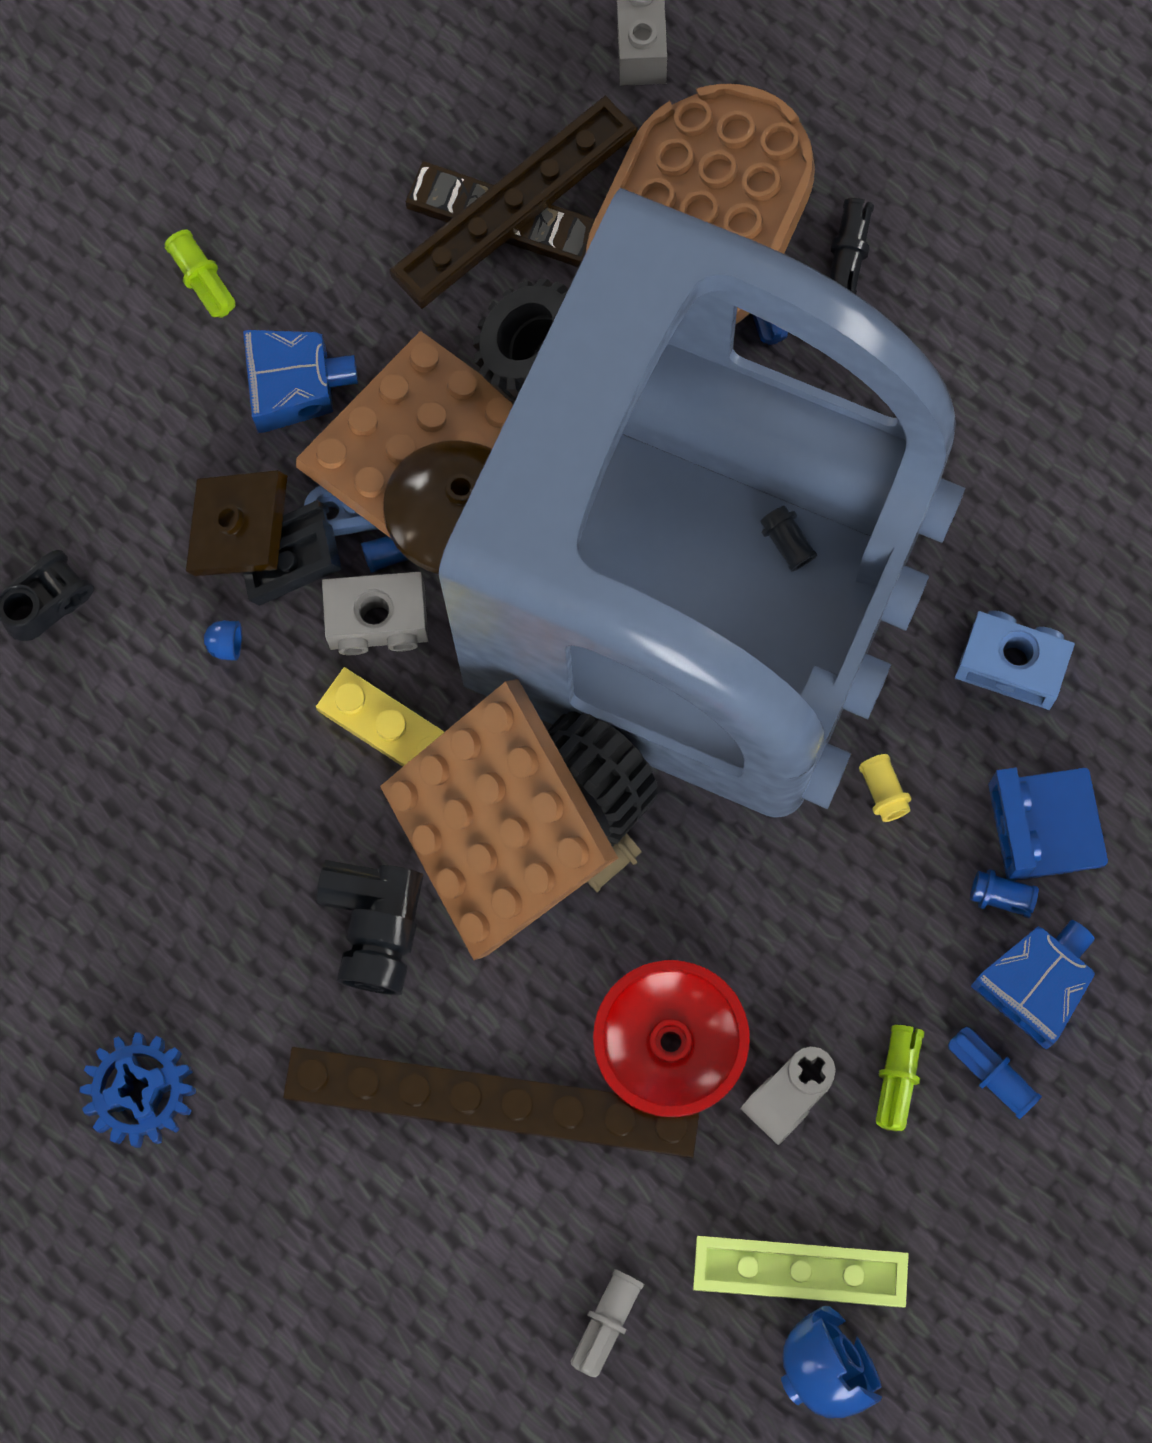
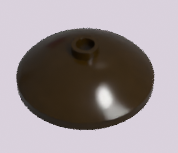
[383,440,492,574]

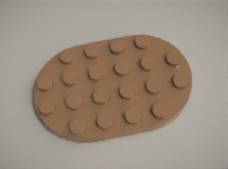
[586,84,815,324]

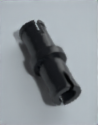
[829,198,874,294]

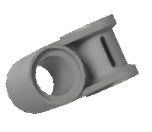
[740,1047,836,1145]

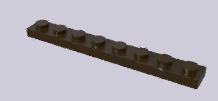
[283,1047,700,1158]

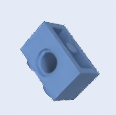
[955,611,1075,710]

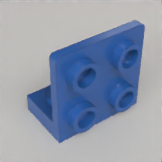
[988,767,1108,881]

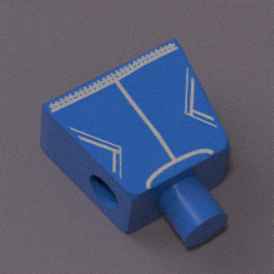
[243,330,358,433]
[971,920,1095,1050]

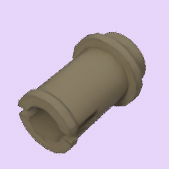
[587,833,642,893]

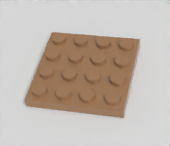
[296,331,513,538]
[380,679,618,960]

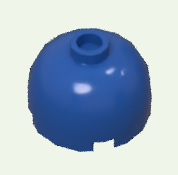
[781,1306,882,1418]

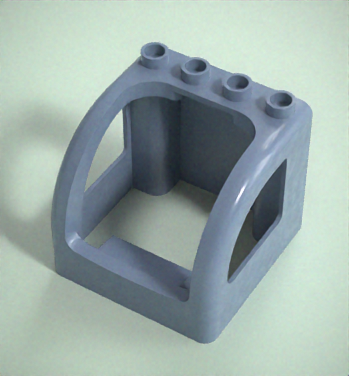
[439,188,966,817]

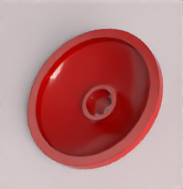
[593,960,750,1117]

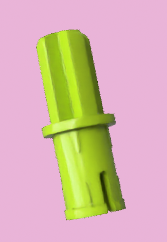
[164,229,235,318]
[876,1025,925,1131]

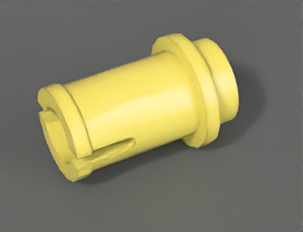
[859,754,911,822]

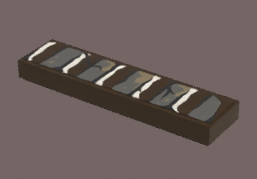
[405,161,595,268]

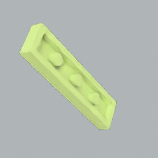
[693,1236,909,1308]

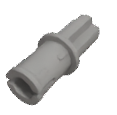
[571,1269,644,1377]

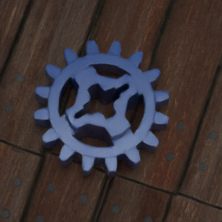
[80,1033,196,1148]

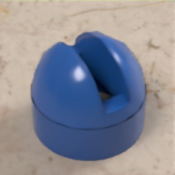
[204,620,242,661]

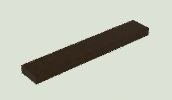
[390,95,637,309]

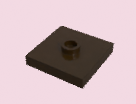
[186,470,288,576]

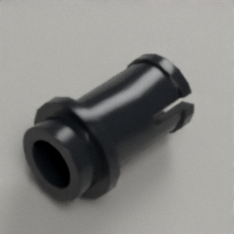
[760,505,817,572]

